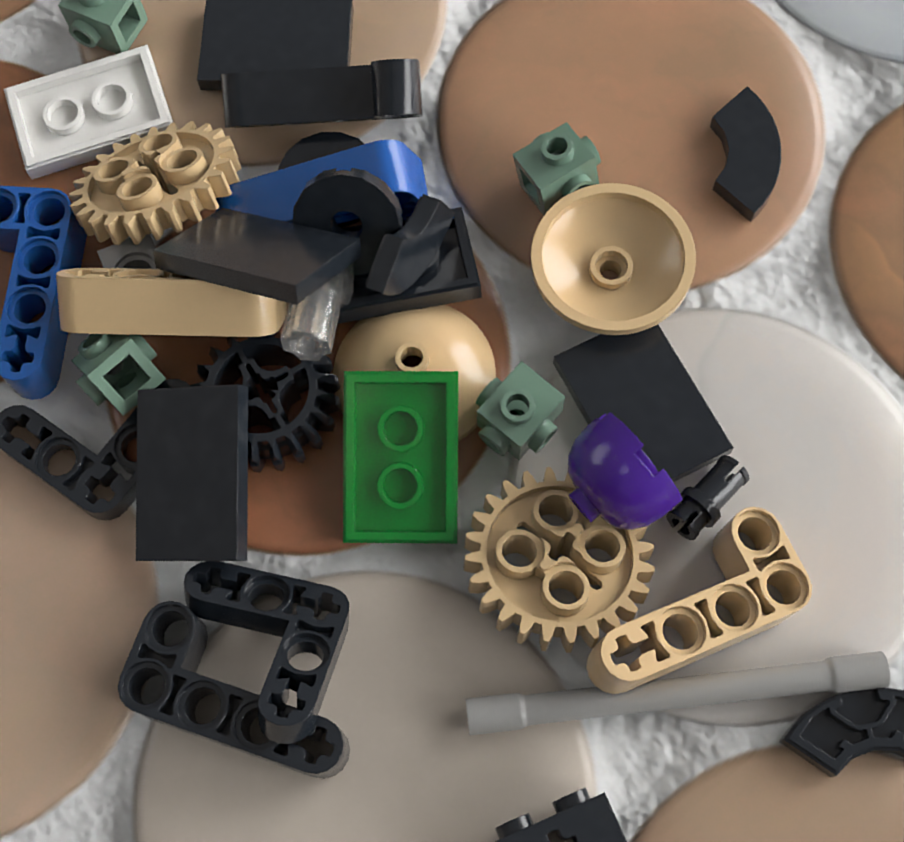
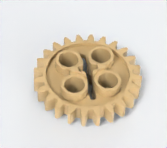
[69,121,241,245]
[463,467,655,653]

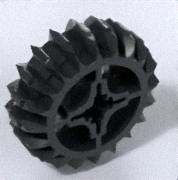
[190,328,341,473]

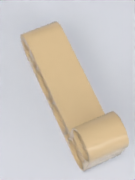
[56,268,287,337]
[586,507,812,694]

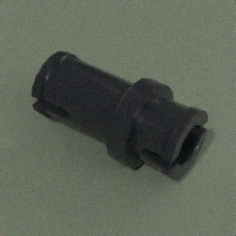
[666,455,750,540]

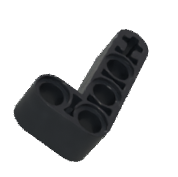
[221,59,423,128]
[118,601,350,779]

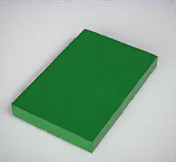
[343,371,459,544]

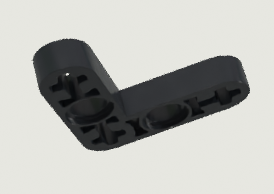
[0,379,191,520]
[184,561,350,744]

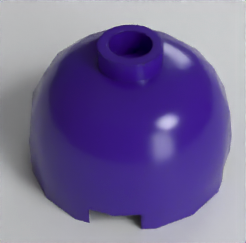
[568,412,683,530]

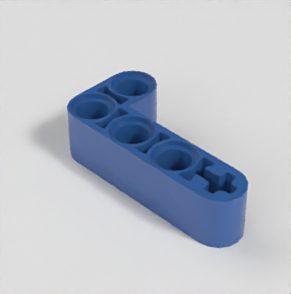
[215,139,428,224]
[0,186,87,400]

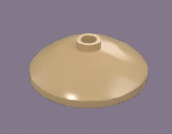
[531,183,696,335]
[333,305,496,442]

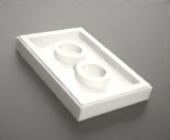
[4,45,173,180]

